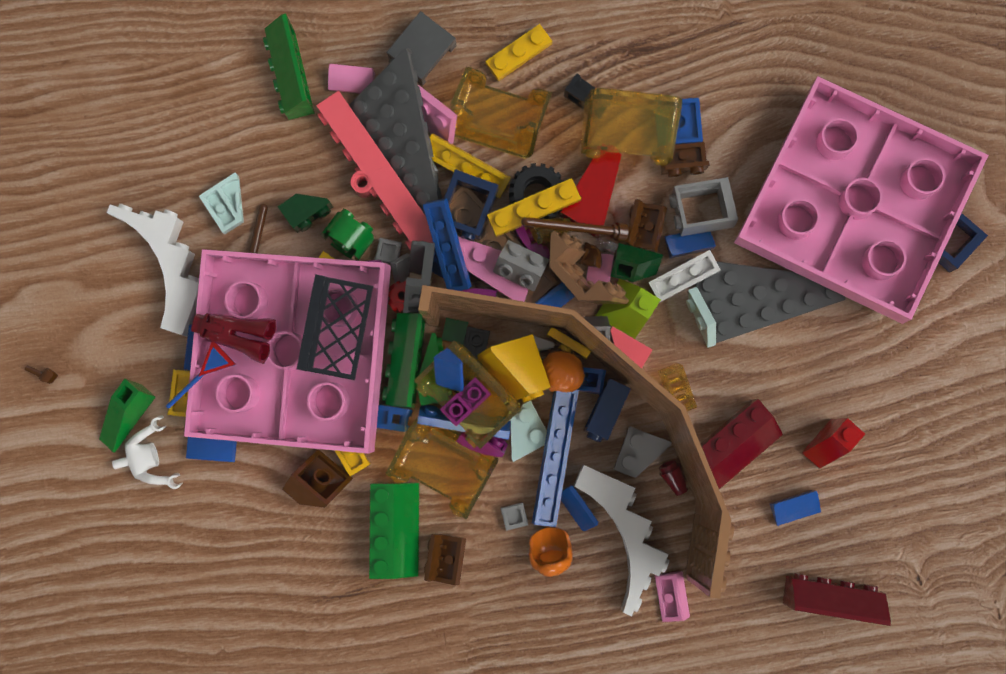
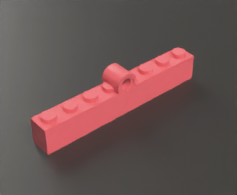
[316,90,433,251]

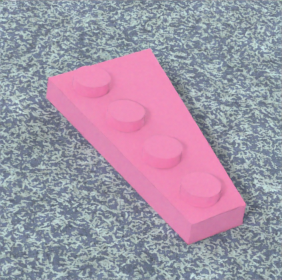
[418,85,457,144]
[458,236,529,302]

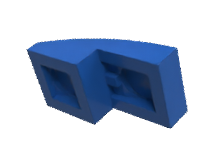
[186,437,237,462]

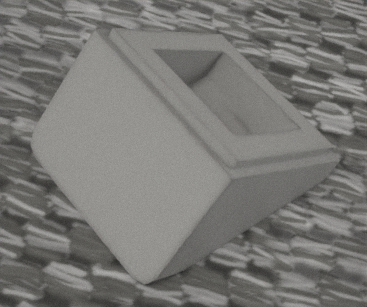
[534,336,554,352]

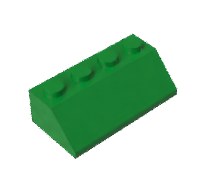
[263,14,315,120]
[382,313,426,409]
[369,483,420,579]

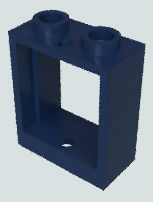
[444,169,499,241]
[938,213,988,273]
[583,379,631,443]

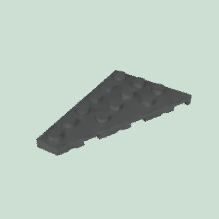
[349,48,442,213]
[686,258,846,343]

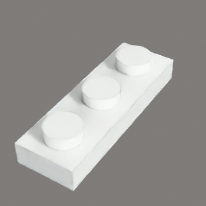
[649,250,721,303]

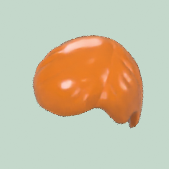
[542,351,585,392]
[529,527,573,577]

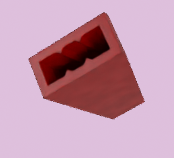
[560,143,622,239]

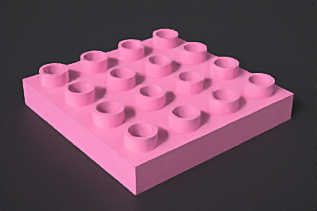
[734,76,989,324]
[184,249,391,454]

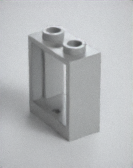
[669,177,738,236]

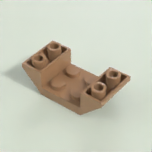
[549,231,629,304]

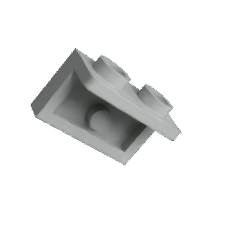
[493,240,550,291]

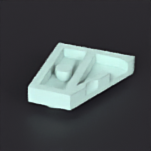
[199,172,244,234]

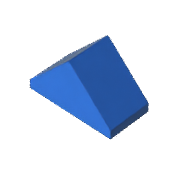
[577,367,606,395]

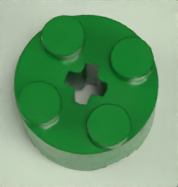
[321,208,374,261]

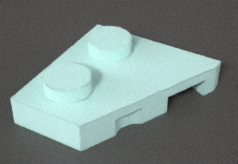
[686,287,716,348]
[510,400,547,462]

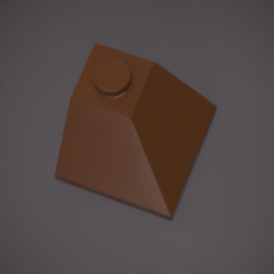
[282,449,353,508]

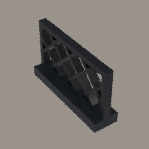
[296,274,374,380]

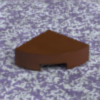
[580,242,602,269]

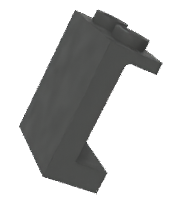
[387,11,456,86]
[403,241,435,313]

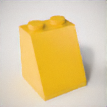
[477,334,551,402]

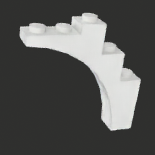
[107,204,199,337]
[573,465,669,616]

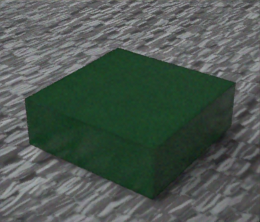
[442,318,469,345]

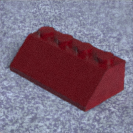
[701,399,783,489]
[783,573,891,626]

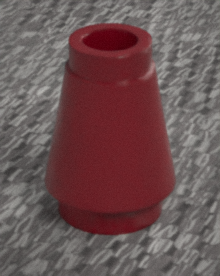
[659,460,688,496]

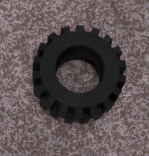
[509,163,564,220]

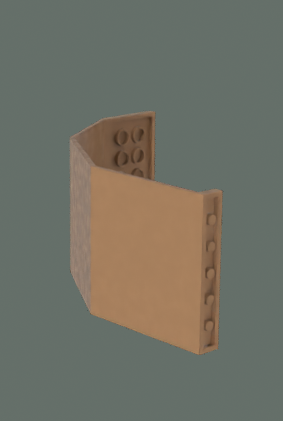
[418,285,734,599]

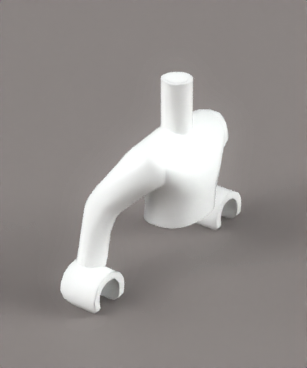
[112,416,183,489]

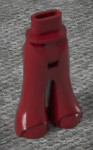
[191,313,276,364]

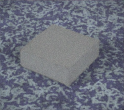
[375,238,402,264]
[500,502,528,531]

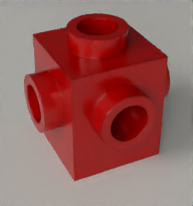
[388,280,406,313]

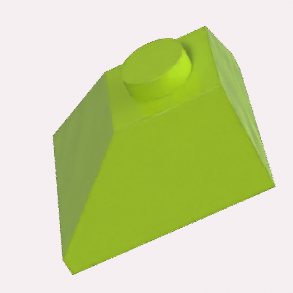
[596,279,661,339]

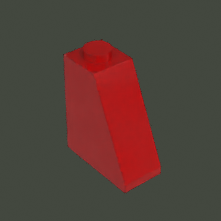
[802,418,865,469]

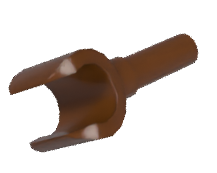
[25,365,58,384]

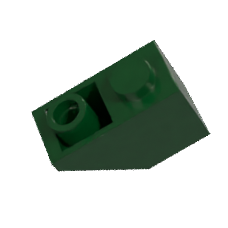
[278,194,334,233]
[610,243,663,282]

